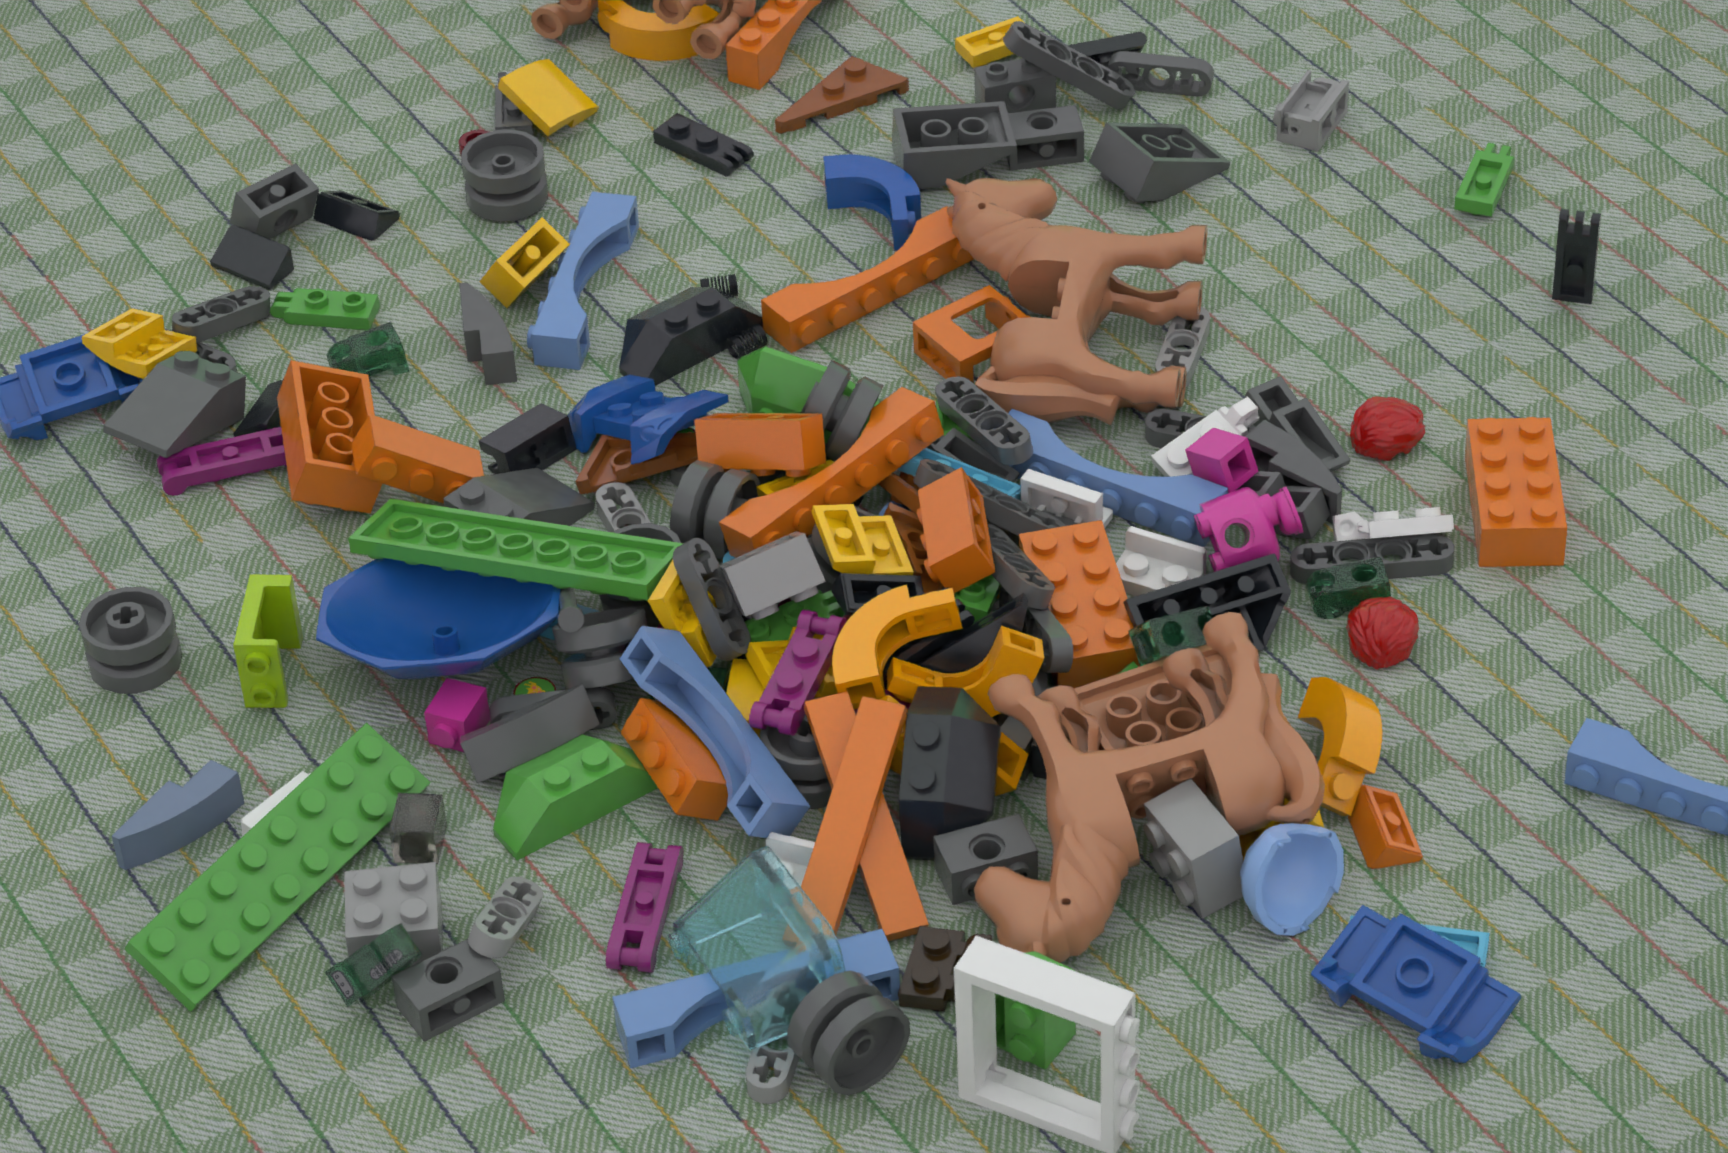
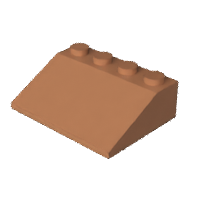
[1074,644,1232,750]

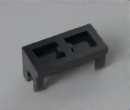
[478,403,577,474]

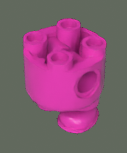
[1193,487,1303,572]

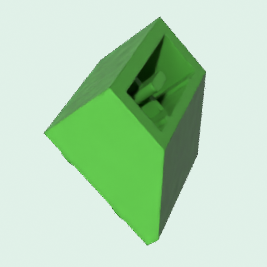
[995,951,1076,1070]

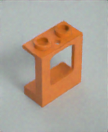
[913,285,1031,384]

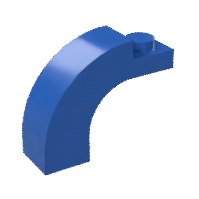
[823,154,921,251]

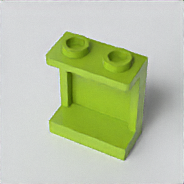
[233,574,303,708]

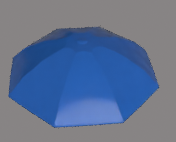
[316,558,561,680]

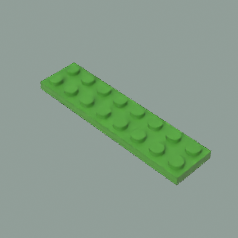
[348,499,684,601]
[124,722,431,1012]

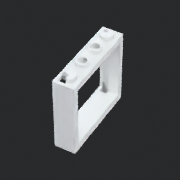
[954,936,1140,1153]

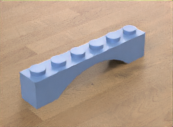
[527,192,639,370]
[994,409,1228,547]
[620,626,810,838]
[1564,718,1728,836]
[612,929,900,1068]

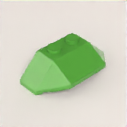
[737,346,880,444]
[493,734,658,861]

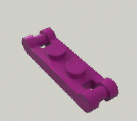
[156,427,287,496]
[749,609,847,736]
[605,842,684,973]

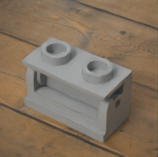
[1273,70,1349,152]

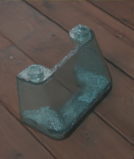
[668,846,845,1051]

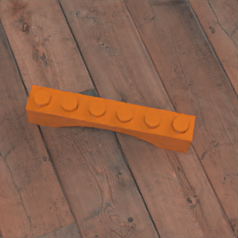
[726,0,822,90]
[761,206,974,353]
[719,387,944,558]

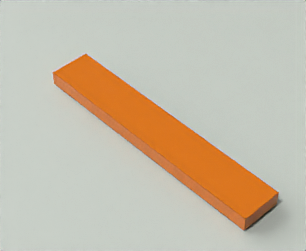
[804,691,929,941]
[783,696,908,951]

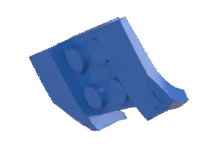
[0,334,143,440]
[568,374,729,464]
[1310,905,1521,1063]

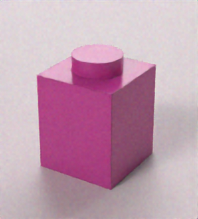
[1185,428,1259,493]
[424,678,490,752]

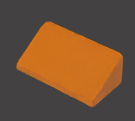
[1348,784,1423,869]

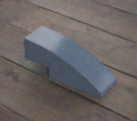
[112,760,244,870]

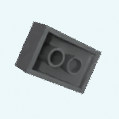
[892,101,1017,190]
[1089,122,1231,204]
[103,351,246,458]
[443,468,595,526]

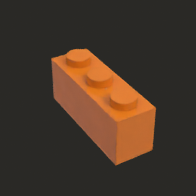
[694,413,826,477]
[351,414,484,504]
[916,467,995,593]
[621,698,728,821]

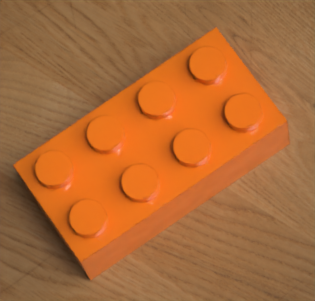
[277,360,382,514]
[1465,417,1567,567]
[1019,520,1144,689]

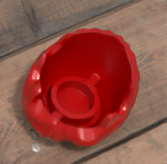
[1350,396,1425,461]
[1346,596,1419,670]

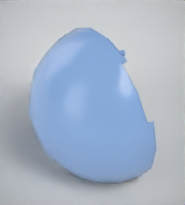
[1240,823,1344,936]

